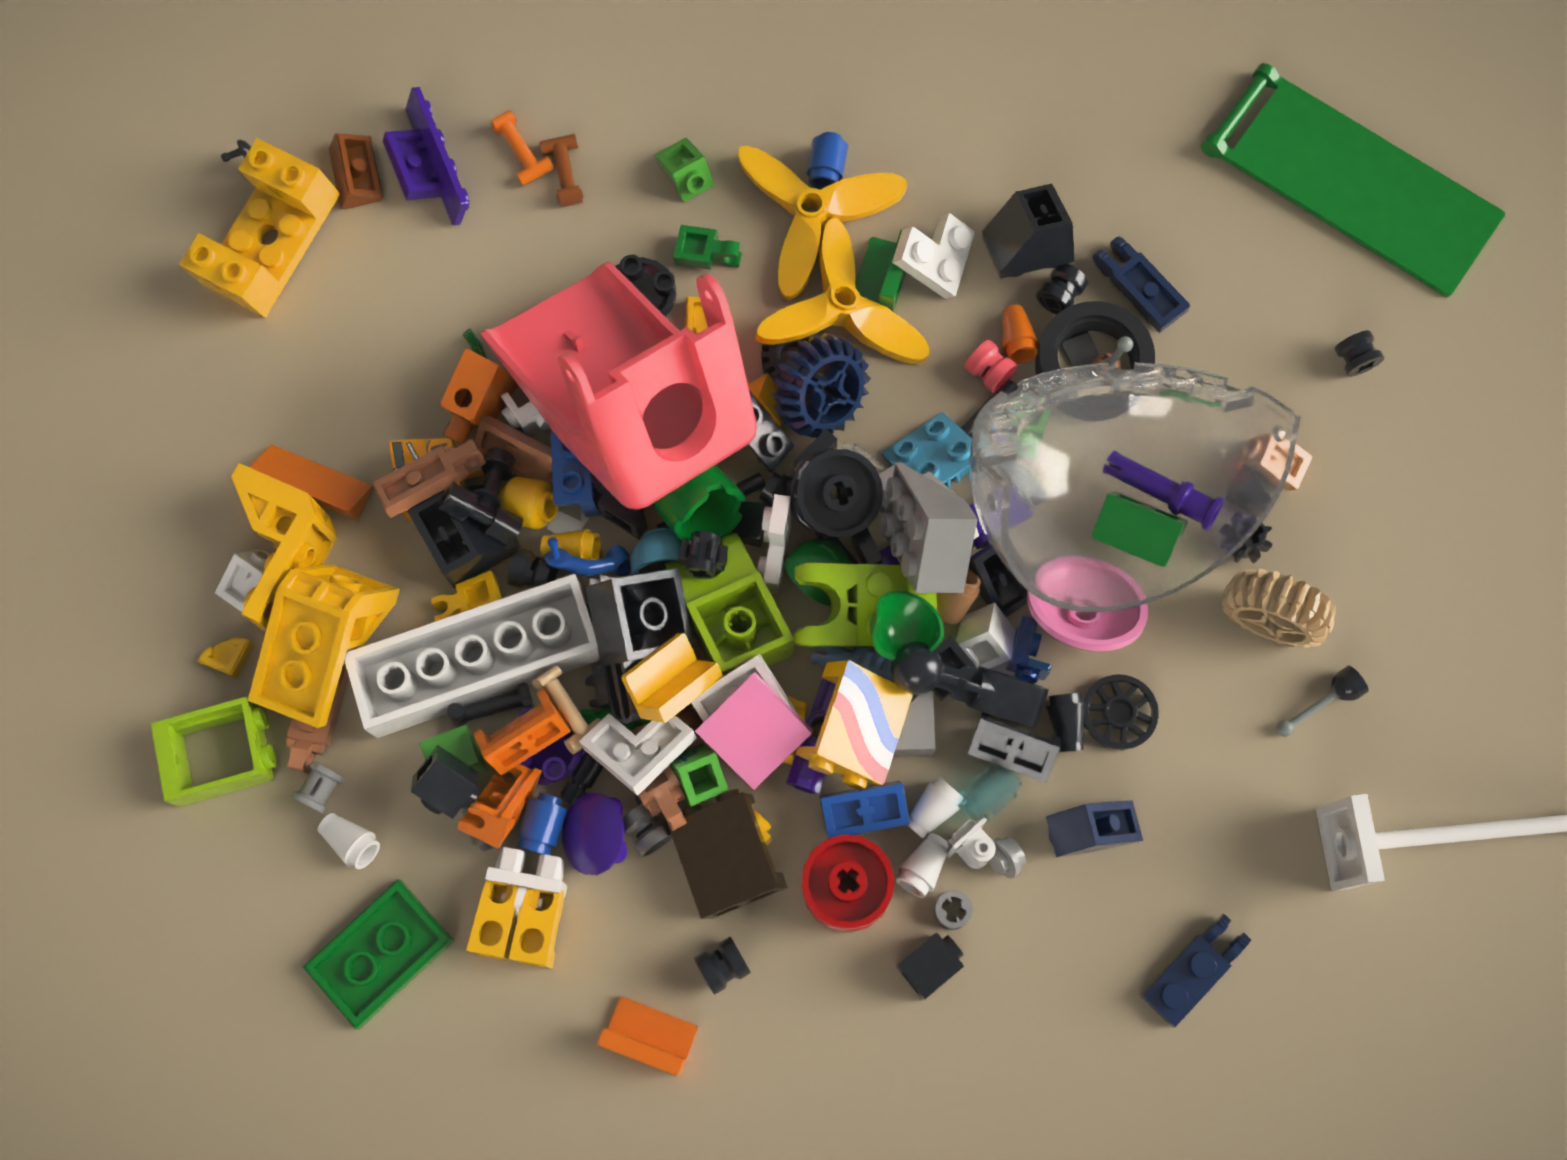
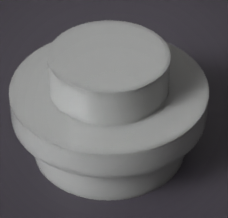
[989,837,1026,879]

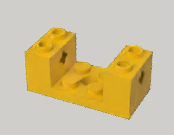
[179,138,340,318]

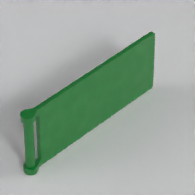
[1201,63,1505,298]

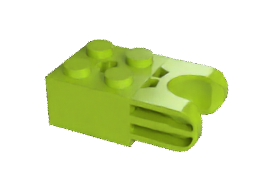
[665,533,794,676]
[794,563,937,648]

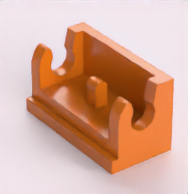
[473,688,571,775]
[457,764,542,849]

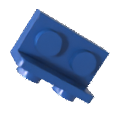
[551,431,601,517]

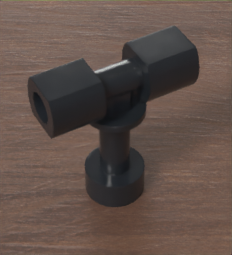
[438,448,523,545]

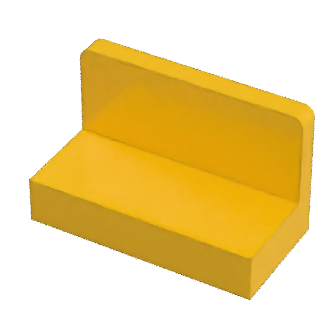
[622,633,724,723]

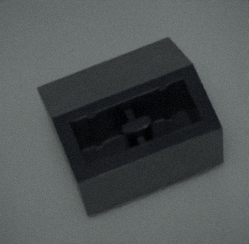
[982,183,1075,279]
[407,485,522,588]

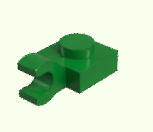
[673,225,742,270]

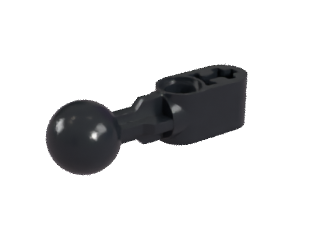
[890,642,1049,728]

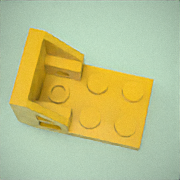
[231,463,338,632]
[248,564,400,728]

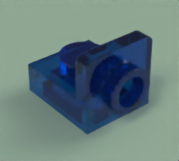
[1006,616,1052,683]

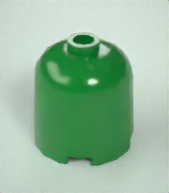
[651,465,746,542]

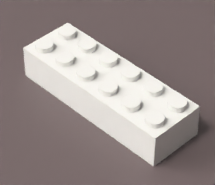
[344,574,600,738]

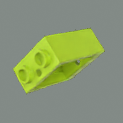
[151,697,277,807]

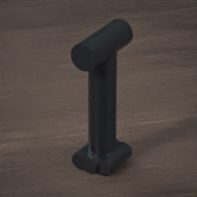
[447,682,534,728]

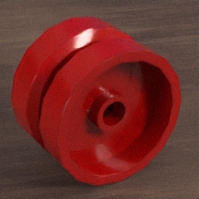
[801,834,895,933]

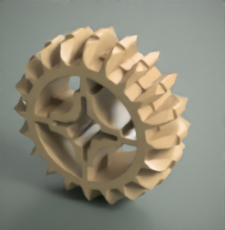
[1222,568,1336,648]

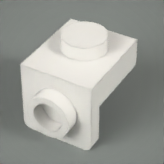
[501,392,550,437]

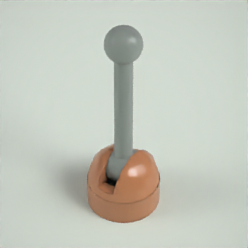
[1089,336,1133,386]

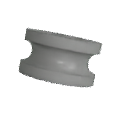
[934,890,973,930]

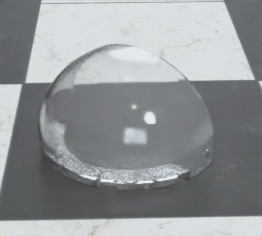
[969,362,1301,612]

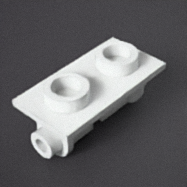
[947,817,996,869]

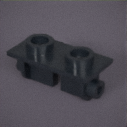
[748,390,794,473]

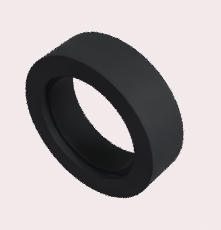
[1035,301,1155,421]

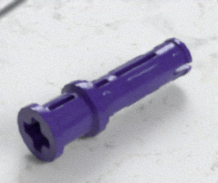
[1102,450,1225,531]

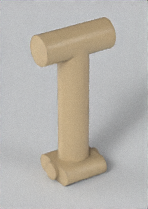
[532,665,601,754]

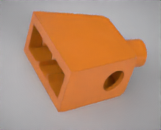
[440,348,518,445]

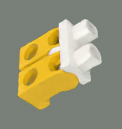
[466,847,567,969]

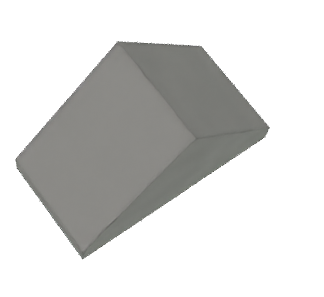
[893,691,935,757]

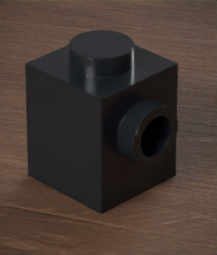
[411,745,480,819]

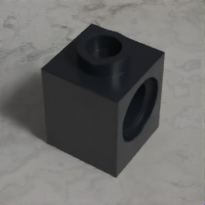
[896,932,964,1001]

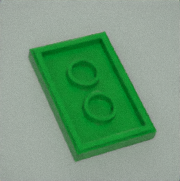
[303,879,455,1030]

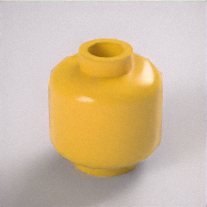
[498,476,559,530]

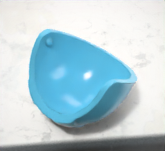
[630,528,680,576]

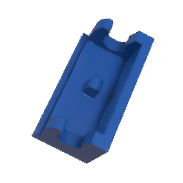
[819,780,910,839]

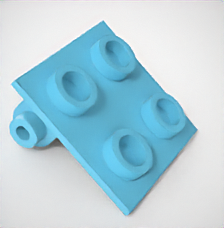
[881,412,987,488]

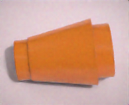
[1002,305,1040,364]

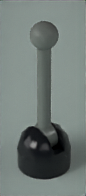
[1276,665,1369,737]

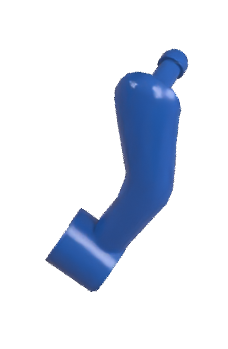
[544,537,631,576]

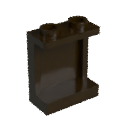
[668,789,788,919]

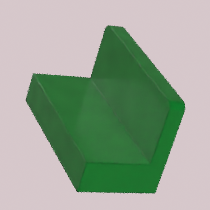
[855,230,906,312]
[1091,491,1189,567]

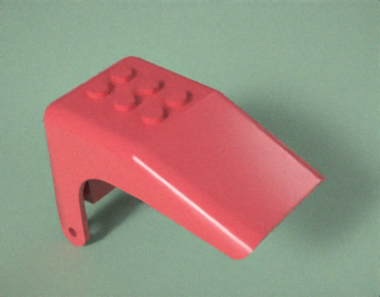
[480,262,757,510]

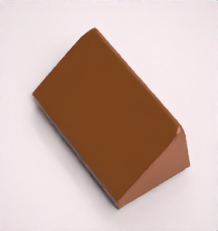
[329,133,383,209]

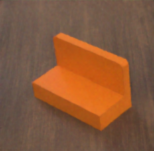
[597,997,698,1076]

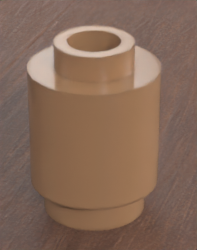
[937,567,981,624]

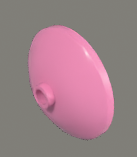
[1027,558,1148,651]

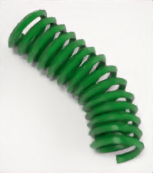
[463,328,487,358]

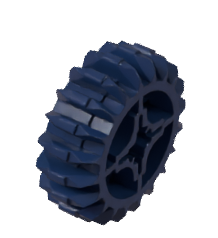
[771,333,871,438]

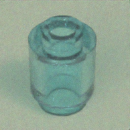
[960,765,1022,822]

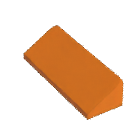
[250,444,374,521]

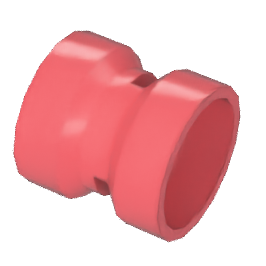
[964,340,1018,393]

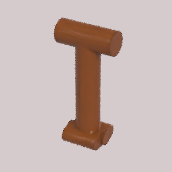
[540,134,584,207]

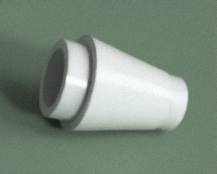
[908,776,964,839]
[318,813,380,869]
[896,833,950,898]

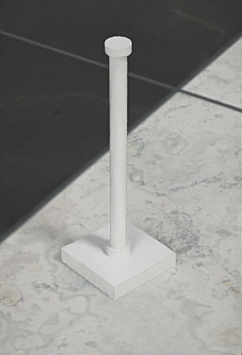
[1316,794,1567,891]

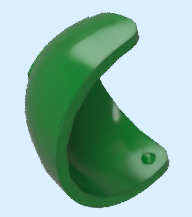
[784,538,852,606]
[870,591,944,661]

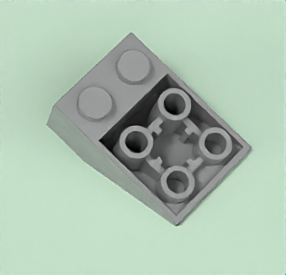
[880,462,978,593]

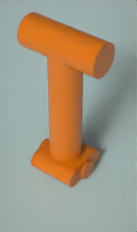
[491,110,554,186]

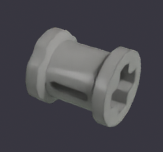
[291,761,345,814]

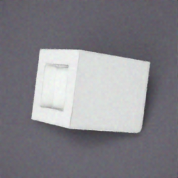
[956,602,1015,669]

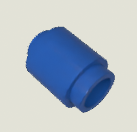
[807,132,848,190]
[517,792,568,855]

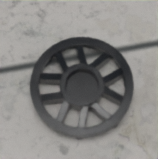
[1083,674,1159,751]

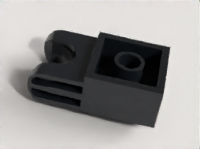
[585,568,695,723]

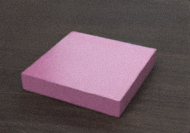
[695,672,813,790]

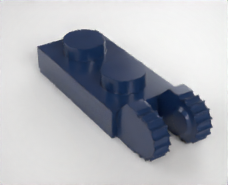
[1092,236,1190,333]
[1141,914,1251,1028]

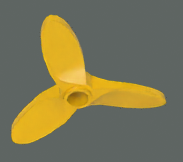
[738,146,907,301]
[755,218,930,364]

